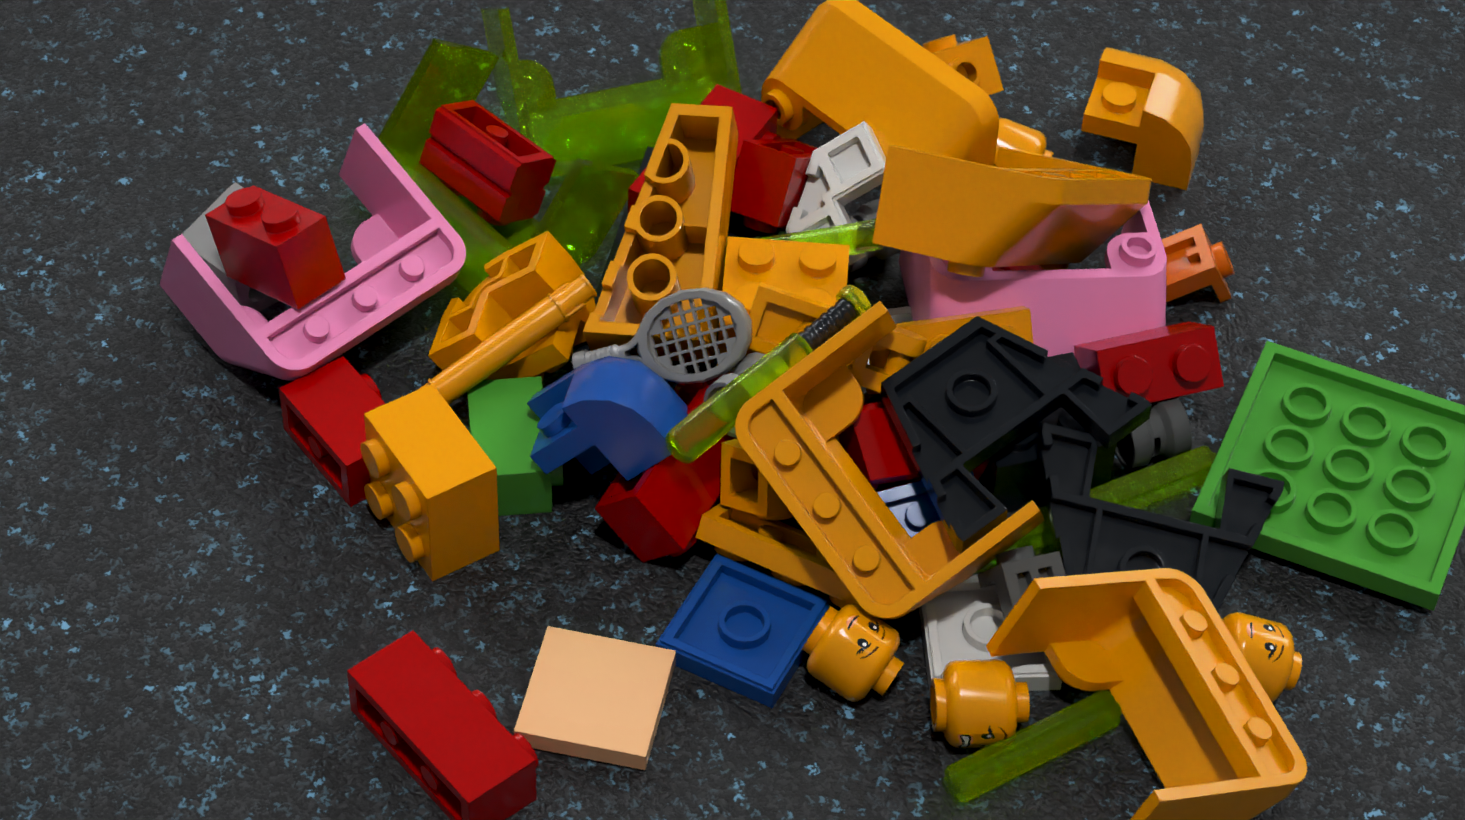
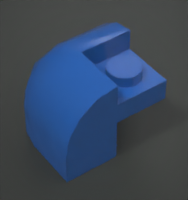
[527,356,688,481]

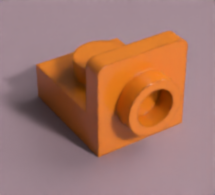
[1161,224,1235,303]

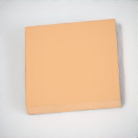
[514,626,676,770]

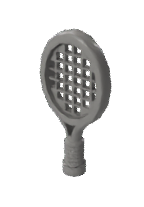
[572,287,752,385]

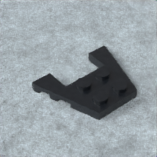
[881,316,1152,554]
[1036,422,1284,612]

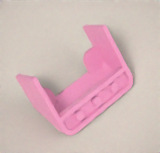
[159,123,466,381]
[898,200,1167,358]

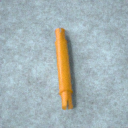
[418,274,598,406]

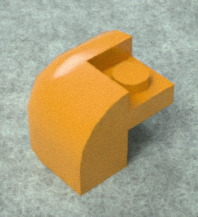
[1081,47,1204,190]
[428,231,596,381]

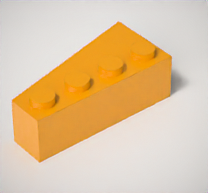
[583,103,739,364]

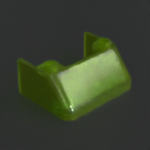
[481,0,742,177]
[378,38,639,293]

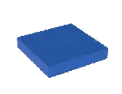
[656,553,832,709]

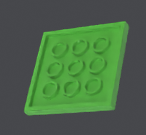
[1189,341,1465,611]

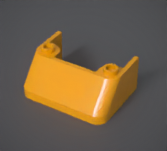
[761,0,999,166]
[872,145,1152,277]
[735,301,1045,620]
[986,568,1307,820]

